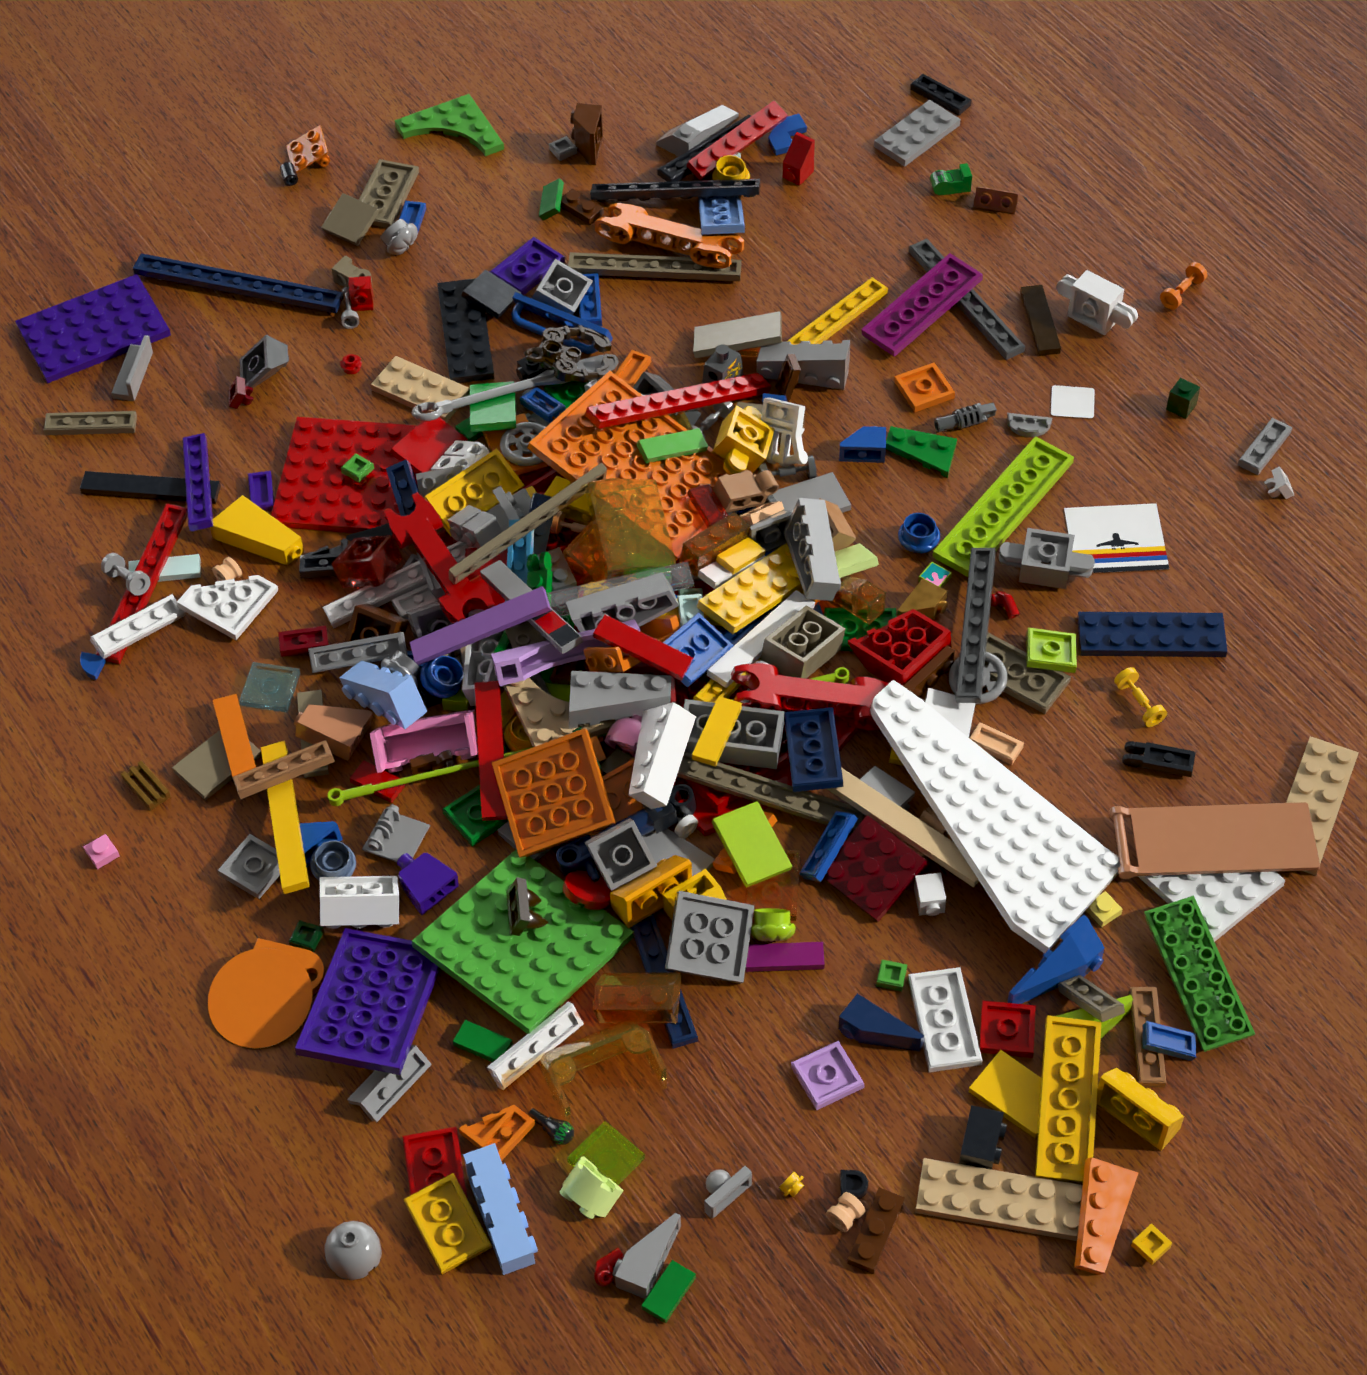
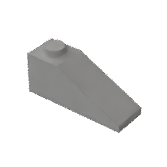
[613,1213,681,1299]

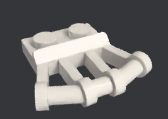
[761,398,808,467]

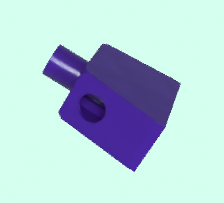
[397,853,459,915]

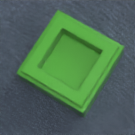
[341,454,374,483]
[876,960,907,991]

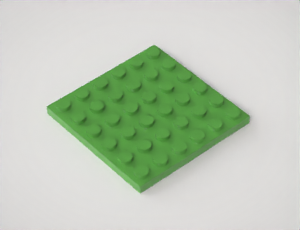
[412,849,634,1034]

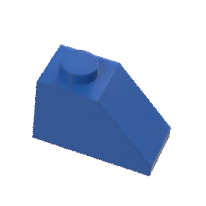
[839,426,886,463]
[299,821,343,867]

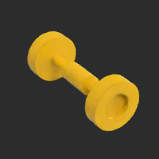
[1114,667,1167,727]

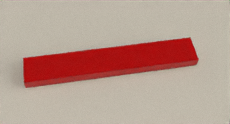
[475,681,508,821]

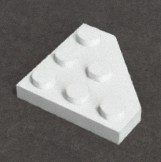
[177,575,278,640]

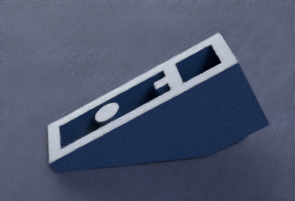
[838,993,924,1052]

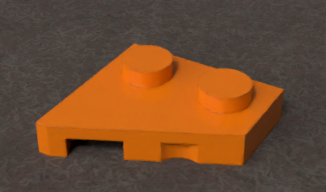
[459,1105,535,1161]

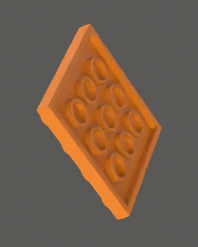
[492,728,616,858]

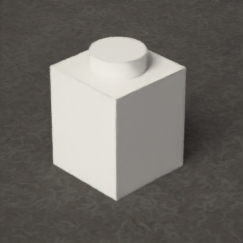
[914,873,946,916]

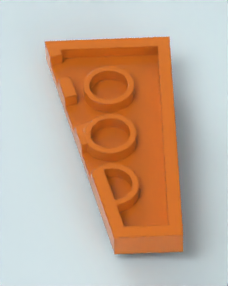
[1074,1157,1138,1275]

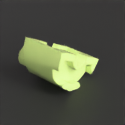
[560,1156,624,1219]

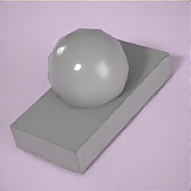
[704,1166,752,1219]

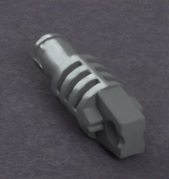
[934,403,997,432]

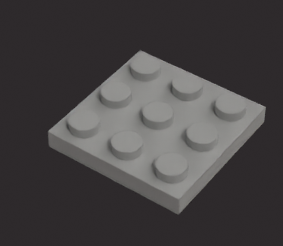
[665,891,754,984]

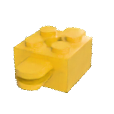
[713,405,775,475]

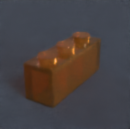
[679,512,751,576]

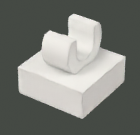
[1264,466,1294,499]

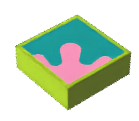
[918,562,952,588]

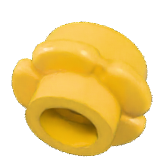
[779,1172,804,1197]

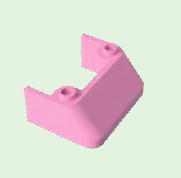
[370,709,478,773]

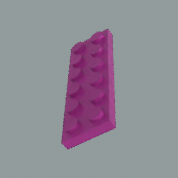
[861,253,983,357]

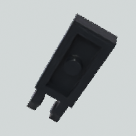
[1122,741,1196,777]

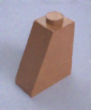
[294,705,373,761]

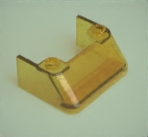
[540,1021,667,1125]

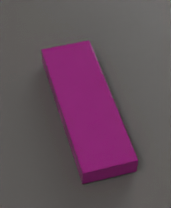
[746,942,825,972]

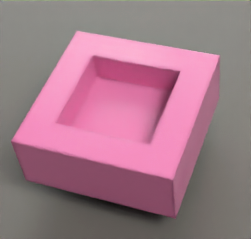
[83,834,120,869]

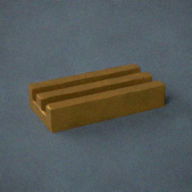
[121,760,171,811]

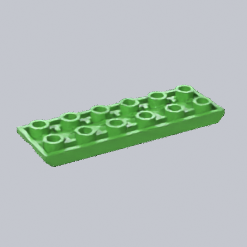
[1144,895,1255,1052]

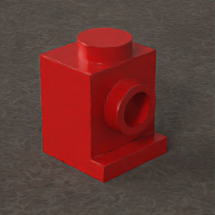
[349,276,374,311]

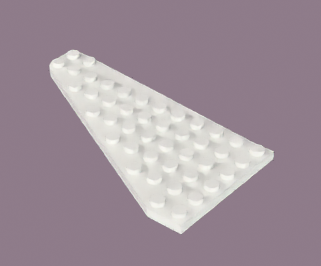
[870,680,1120,953]

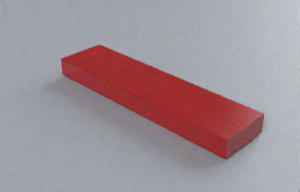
[593,614,693,681]

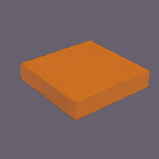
[894,362,955,413]

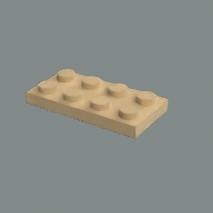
[371,356,470,423]

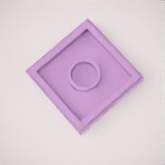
[791,1041,864,1110]

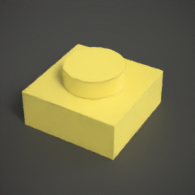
[1086,891,1123,927]

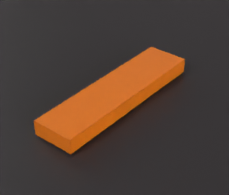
[213,694,256,777]

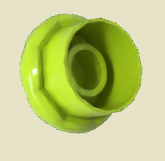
[750,908,796,942]

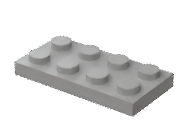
[874,100,961,167]

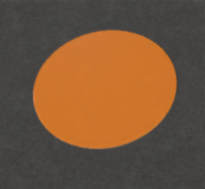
[208,948,312,1048]

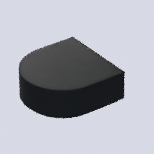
[840,1170,868,1199]

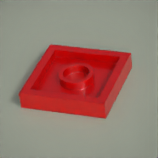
[979,1000,1036,1058]

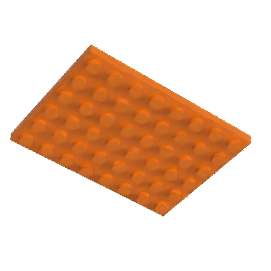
[527,371,727,563]

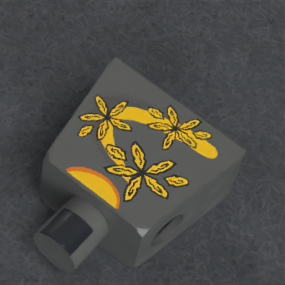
[702,344,743,384]

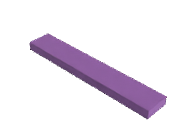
[410,586,551,666]

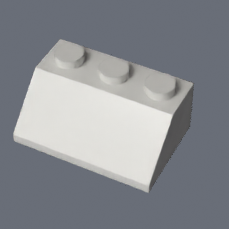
[320,876,399,928]

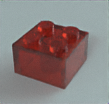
[332,535,403,589]

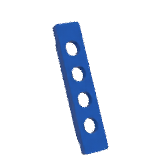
[511,292,613,354]

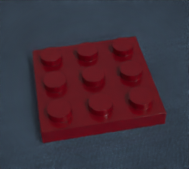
[823,815,927,922]

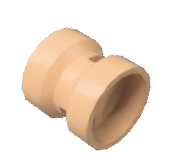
[826,1192,865,1232]

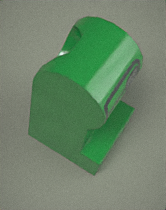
[930,163,972,195]

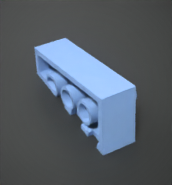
[339,661,427,729]
[463,1143,538,1275]

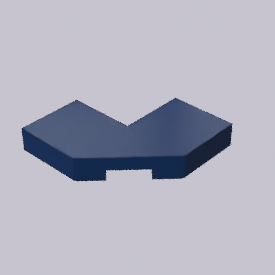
[768,114,807,156]

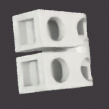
[431,440,489,471]

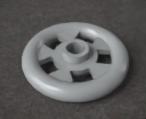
[500,422,546,466]
[948,652,1007,704]

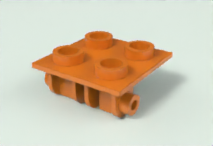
[286,125,330,173]

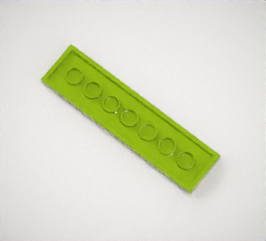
[932,436,1074,577]

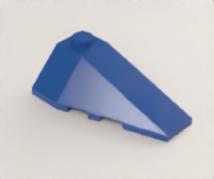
[1007,915,1104,1004]

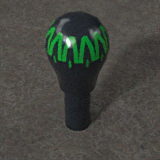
[528,1108,574,1145]

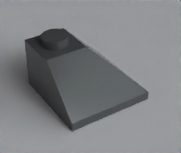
[239,335,289,388]

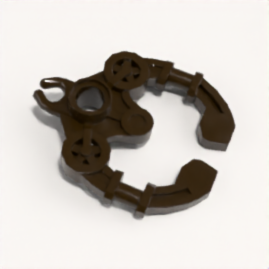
[524,325,619,383]

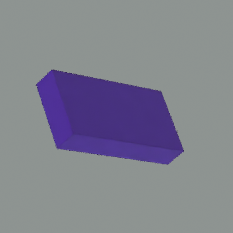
[248,471,274,512]

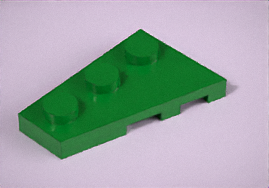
[886,426,957,478]

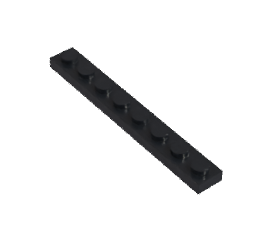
[590,179,761,202]

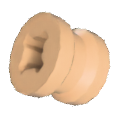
[212,557,242,581]

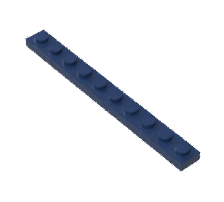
[133,253,344,313]

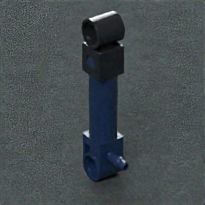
[556,784,696,882]

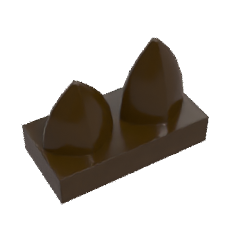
[506,877,548,936]

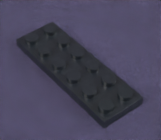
[437,278,495,383]

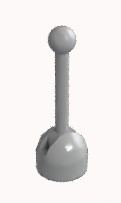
[341,287,359,329]

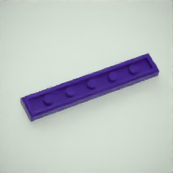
[183,433,213,531]

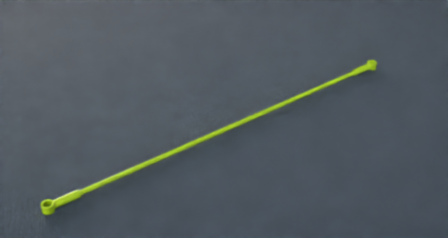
[328,667,849,806]

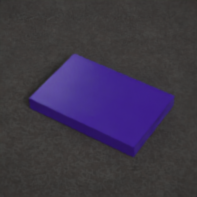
[490,237,565,295]

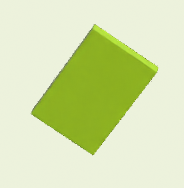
[712,801,792,888]

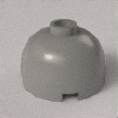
[325,1221,382,1280]

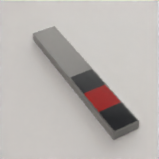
[480,560,583,654]

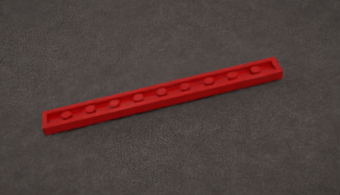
[585,373,771,429]

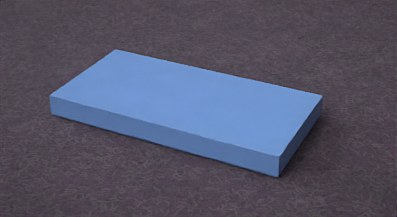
[698,195,745,235]

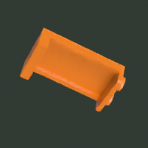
[583,615,680,672]

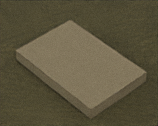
[172,730,262,801]

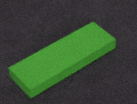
[636,428,708,463]

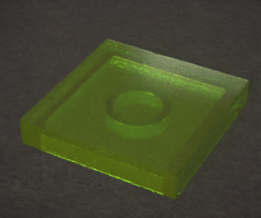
[567,1121,645,1185]

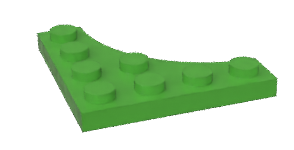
[395,94,504,156]

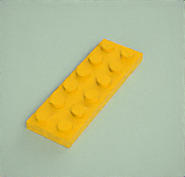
[697,543,802,634]
[1035,1015,1101,1184]

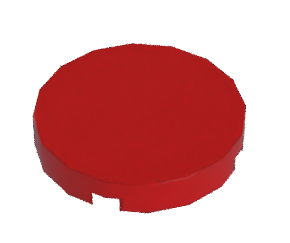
[563,870,613,910]

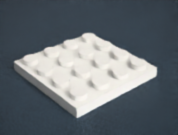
[1138,872,1285,942]

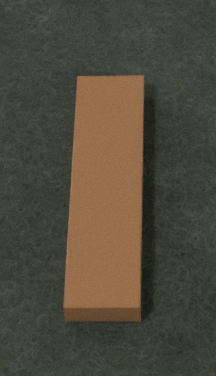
[232,740,335,799]
[1129,987,1166,1087]

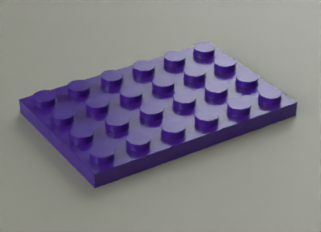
[15,274,171,383]
[295,928,440,1075]

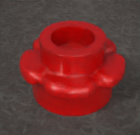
[340,354,362,374]

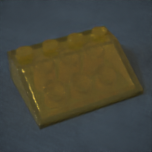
[586,478,677,581]

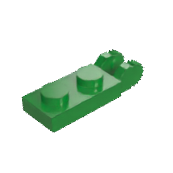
[527,551,553,607]

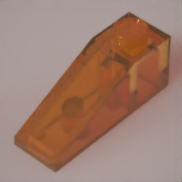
[833,576,886,624]

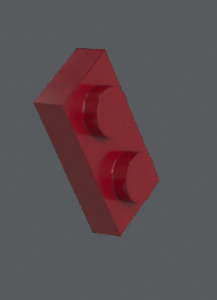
[278,626,329,657]

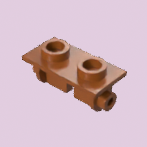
[973,186,1019,214]

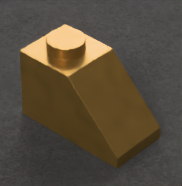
[897,578,948,621]

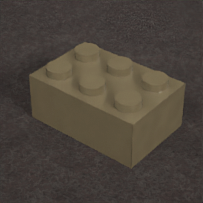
[760,605,846,679]

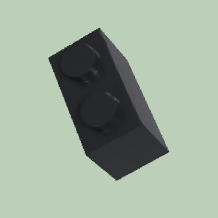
[959,1105,1007,1169]

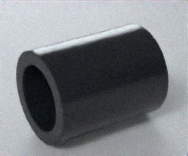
[280,162,298,186]

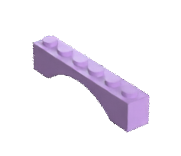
[491,619,640,686]

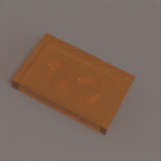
[745,849,800,921]

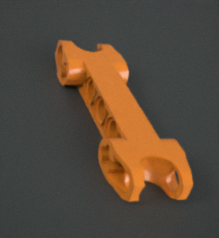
[595,203,744,269]

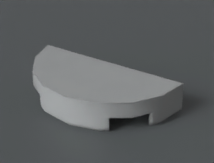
[1007,413,1053,437]

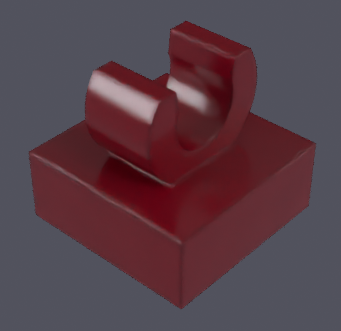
[228,376,254,409]

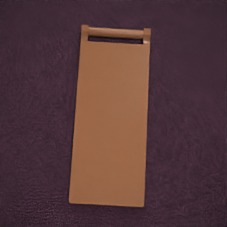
[1109,802,1320,879]

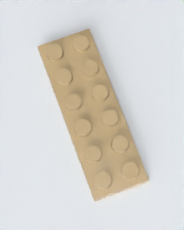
[1286,736,1359,875]
[915,1158,1083,1241]

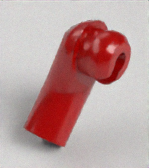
[991,591,1020,619]
[594,1248,624,1287]

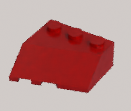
[848,609,952,686]

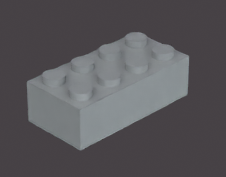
[684,699,784,769]

